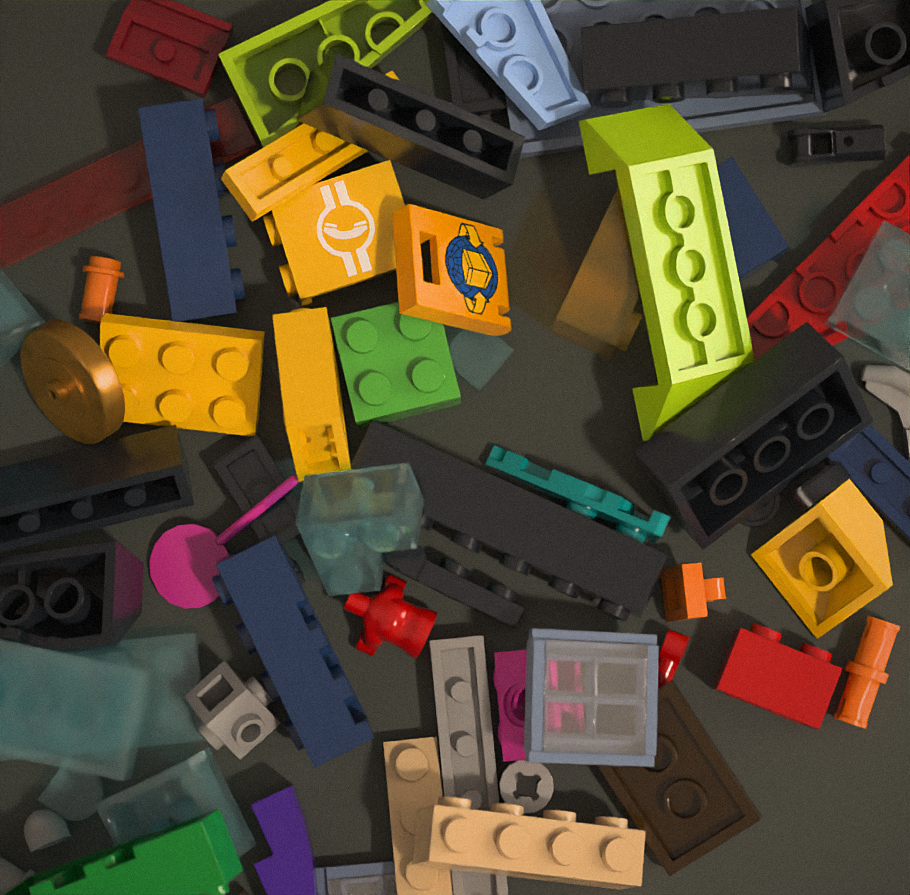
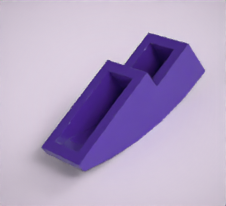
[251,785,318,895]

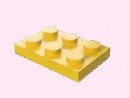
[100,313,265,437]

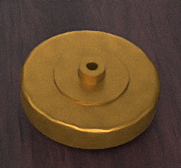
[20,319,125,444]

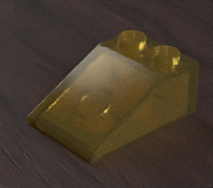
[553,186,642,360]

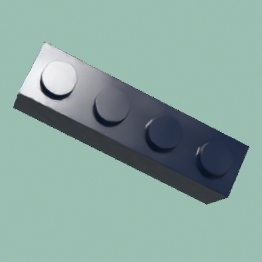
[138,98,245,322]

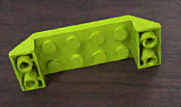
[579,104,755,441]

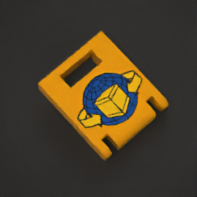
[392,204,511,336]

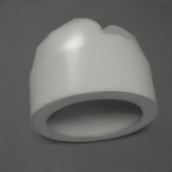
[24,809,71,853]

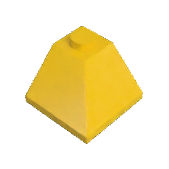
[751,479,893,639]

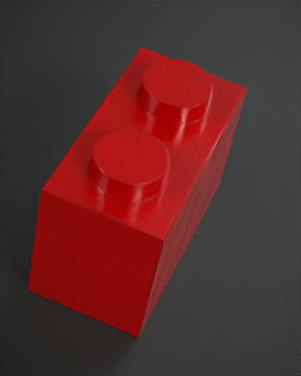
[713,623,842,729]

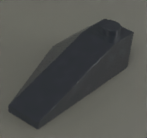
[0,541,144,653]

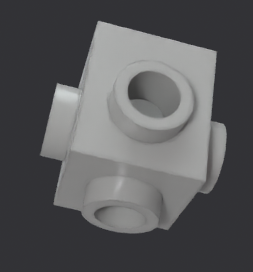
[184,660,281,760]

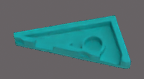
[485,445,670,543]

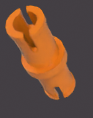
[833,615,900,729]

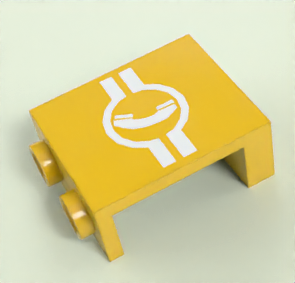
[263,160,424,307]

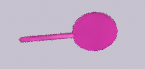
[149,475,298,609]

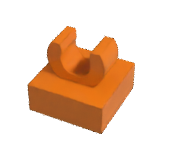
[661,563,726,622]

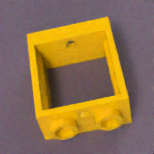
[272,307,352,482]

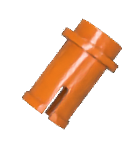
[78,256,125,324]

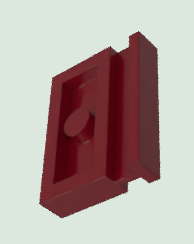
[106,0,234,99]

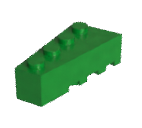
[0,808,243,895]

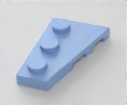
[426,0,591,131]

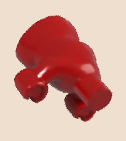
[343,574,437,659]

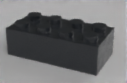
[634,322,874,550]

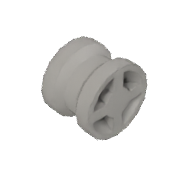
[499,760,554,814]

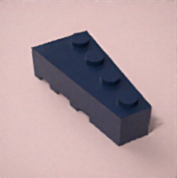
[211,532,374,768]

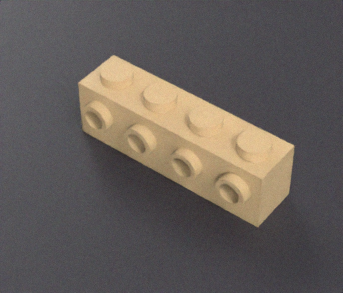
[412,797,646,890]

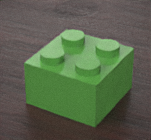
[331,302,461,429]

